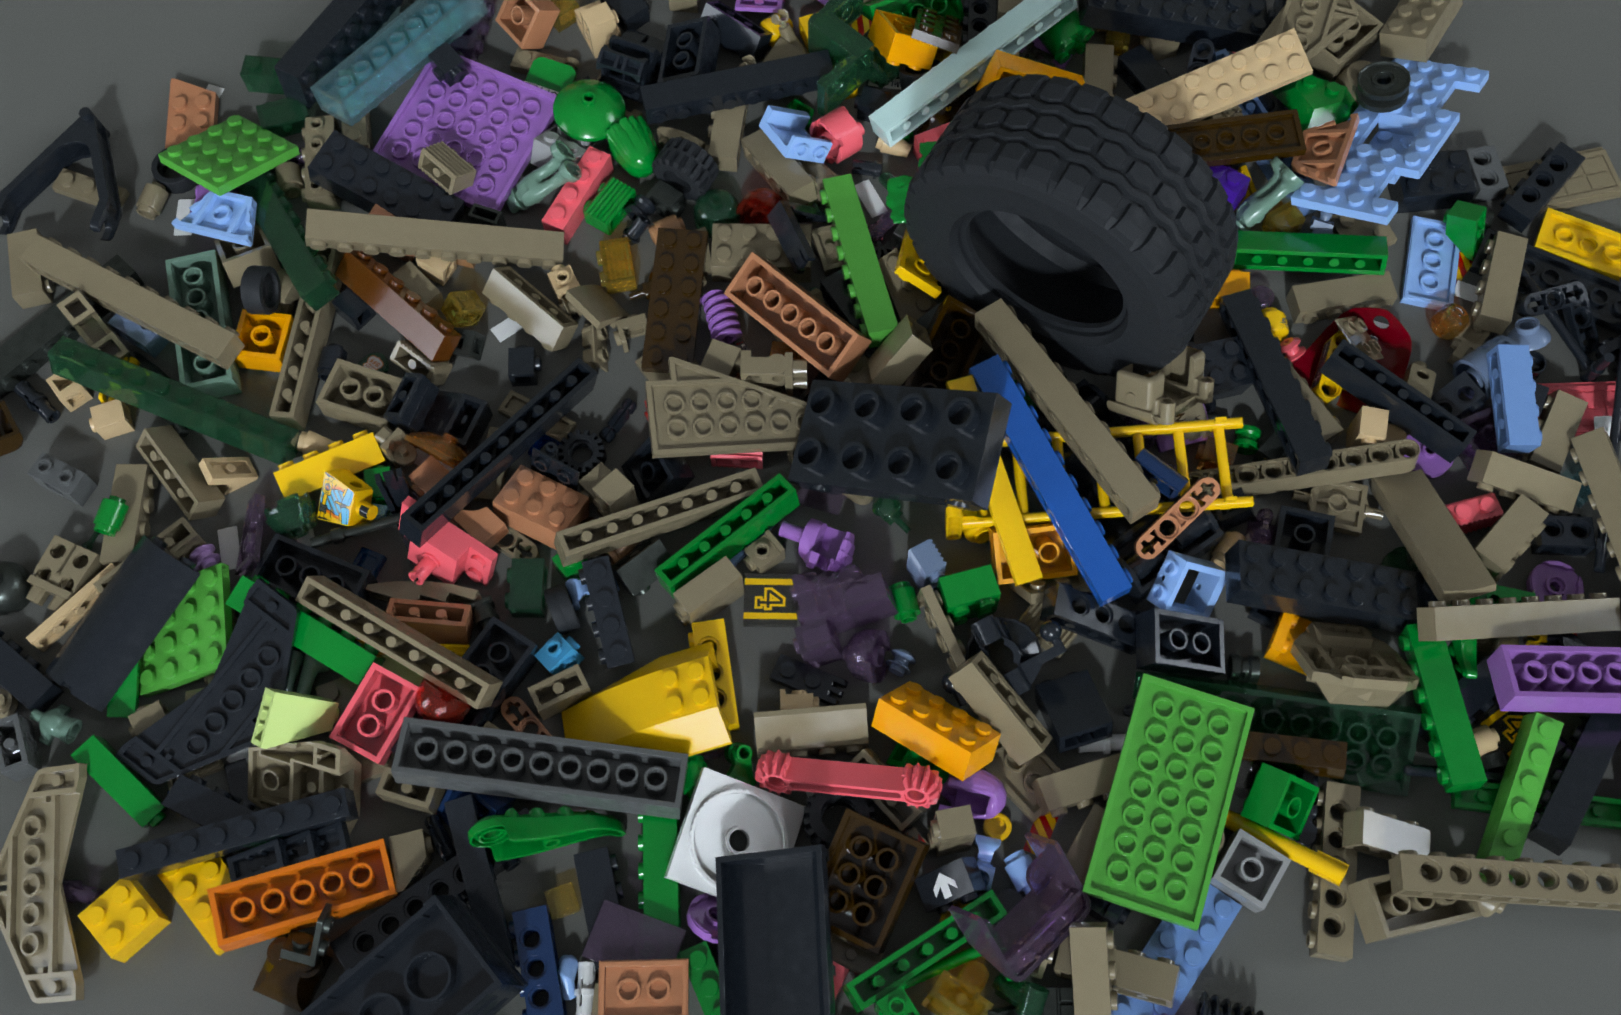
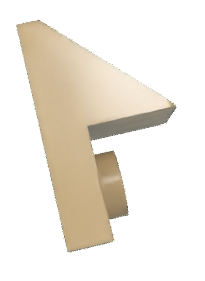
[198,457,258,496]

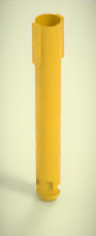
[1225,810,1349,886]

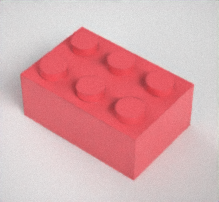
[329,662,427,766]

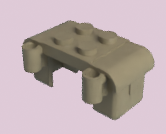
[1107,346,1215,425]

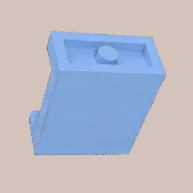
[759,105,833,163]

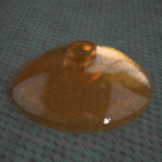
[403,432,468,468]

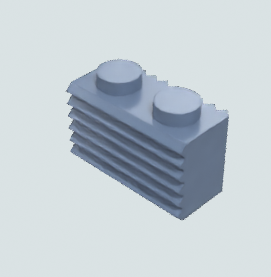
[906,539,947,591]

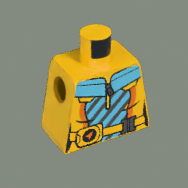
[317,468,378,526]

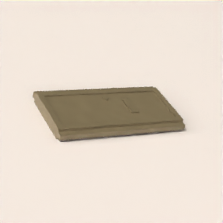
[1502,147,1621,214]

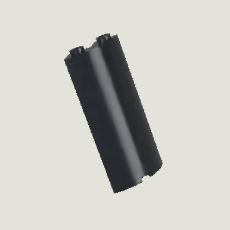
[46,535,200,712]

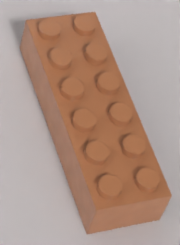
[723,252,872,382]

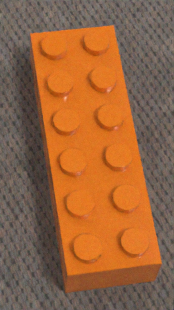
[207,838,399,952]

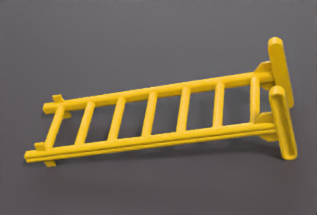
[945,417,1254,540]

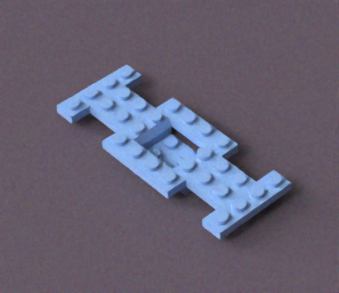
[1291,58,1489,225]

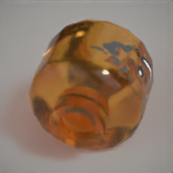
[1430,303,1470,341]

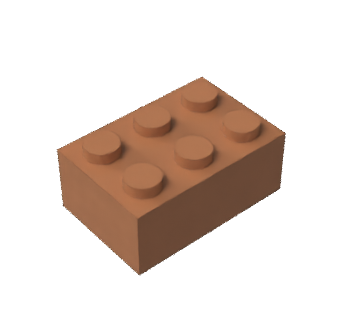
[492,465,589,550]

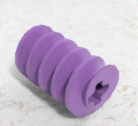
[701,289,743,344]

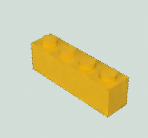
[273,430,387,502]

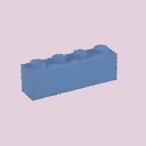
[1486,344,1542,453]

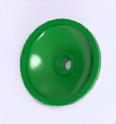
[553,79,626,142]

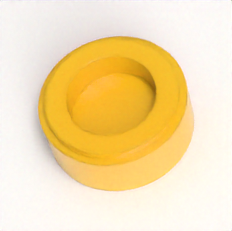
[983,813,1012,842]

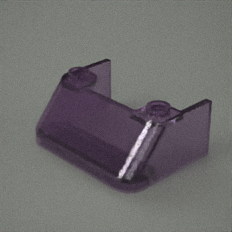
[949,832,1091,982]

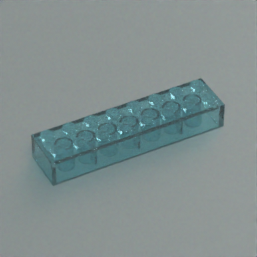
[310,0,488,126]

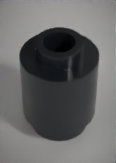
[317,343,348,382]

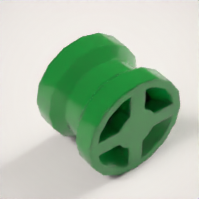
[1232,425,1261,455]

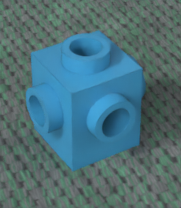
[534,632,585,675]

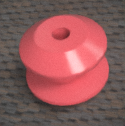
[1280,337,1306,364]

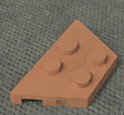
[165,78,219,149]
[1291,113,1360,186]

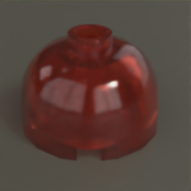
[736,187,784,224]
[415,678,472,724]

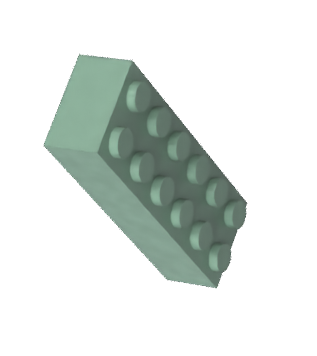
[165,249,242,403]

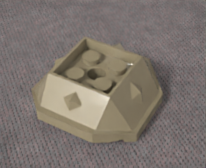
[1291,622,1419,708]

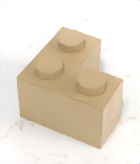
[574,0,622,58]
[1345,405,1407,461]

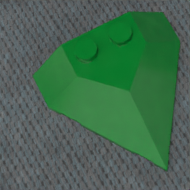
[1271,75,1358,132]

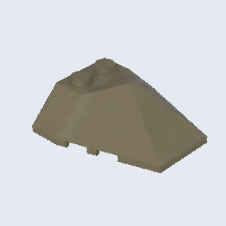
[248,741,362,836]

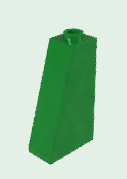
[70,735,168,828]

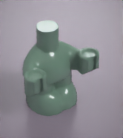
[30,704,83,746]

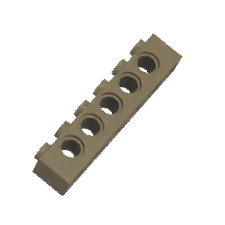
[1306,781,1361,962]

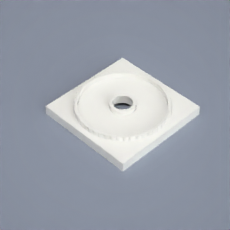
[664,767,806,897]

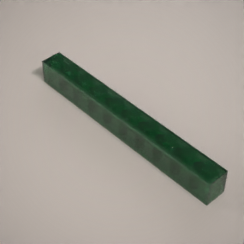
[48,336,299,465]

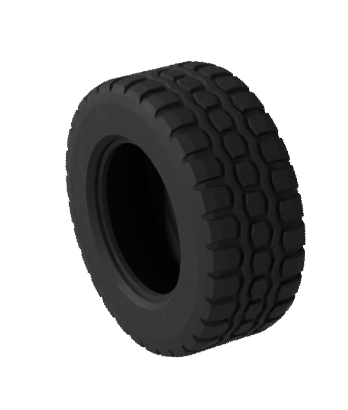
[904,74,1238,377]

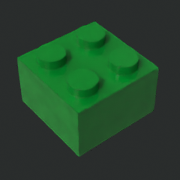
[937,564,1001,626]
[1241,763,1320,841]

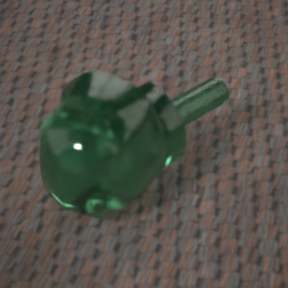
[872,498,911,534]

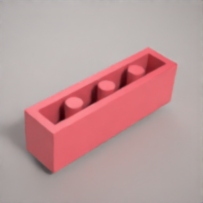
[541,146,614,245]

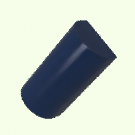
[1134,448,1189,501]

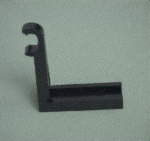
[767,200,827,274]
[374,468,427,581]

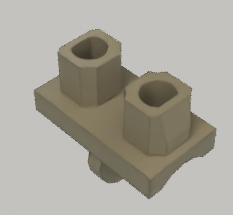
[374,426,418,469]

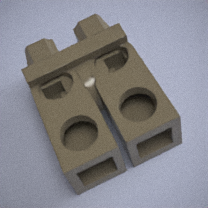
[740,350,807,396]
[26,535,106,612]

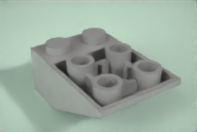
[530,124,608,175]

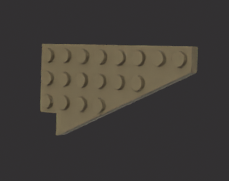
[645,357,807,458]

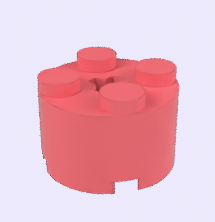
[810,106,865,164]

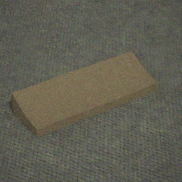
[1371,469,1497,606]

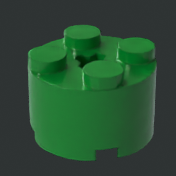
[1038,9,1094,65]

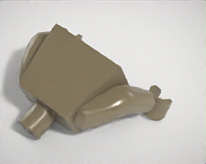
[739,9,807,67]

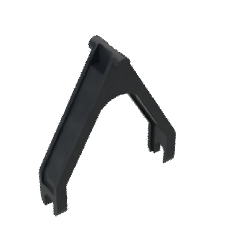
[0,107,123,241]

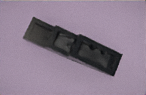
[226,821,352,882]

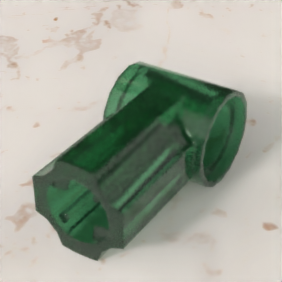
[992,972,1050,1015]

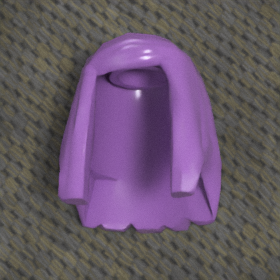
[937,769,1007,819]

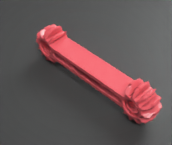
[755,749,943,809]

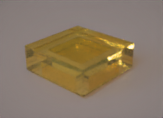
[544,882,581,921]

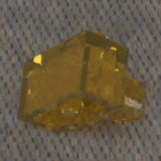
[921,961,994,1015]

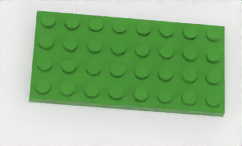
[1081,673,1255,931]

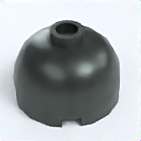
[0,561,32,616]

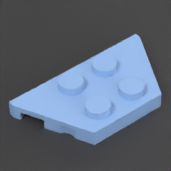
[171,191,257,247]

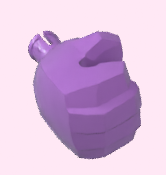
[779,518,855,577]

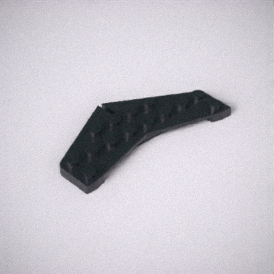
[114,578,299,784]

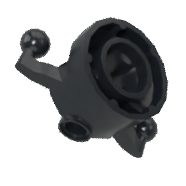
[941,614,1067,707]

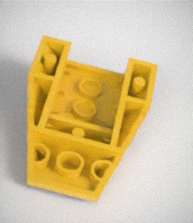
[561,642,732,757]

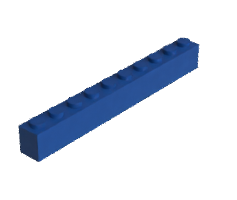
[969,354,1133,607]

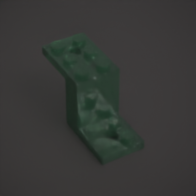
[808,0,874,116]

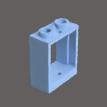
[1146,550,1226,617]

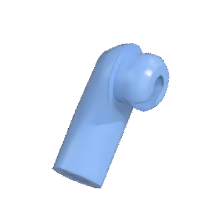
[558,954,578,1000]

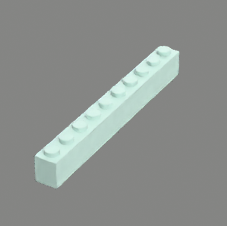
[868,0,1078,148]

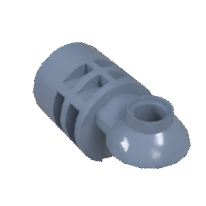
[1453,317,1551,402]

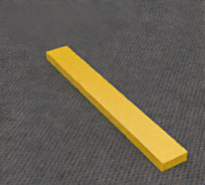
[946,375,1043,586]

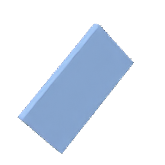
[1400,215,1460,313]

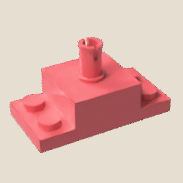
[398,495,498,586]

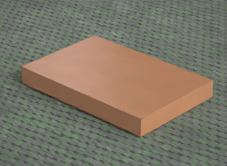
[598,958,689,1015]

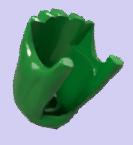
[606,115,659,178]

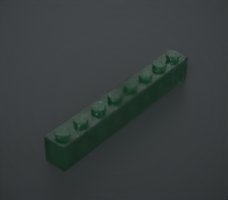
[238,170,340,311]

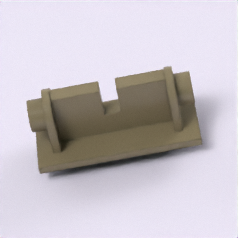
[581,323,609,372]

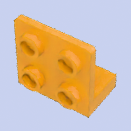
[1263,612,1312,676]

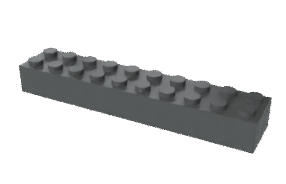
[391,717,688,820]

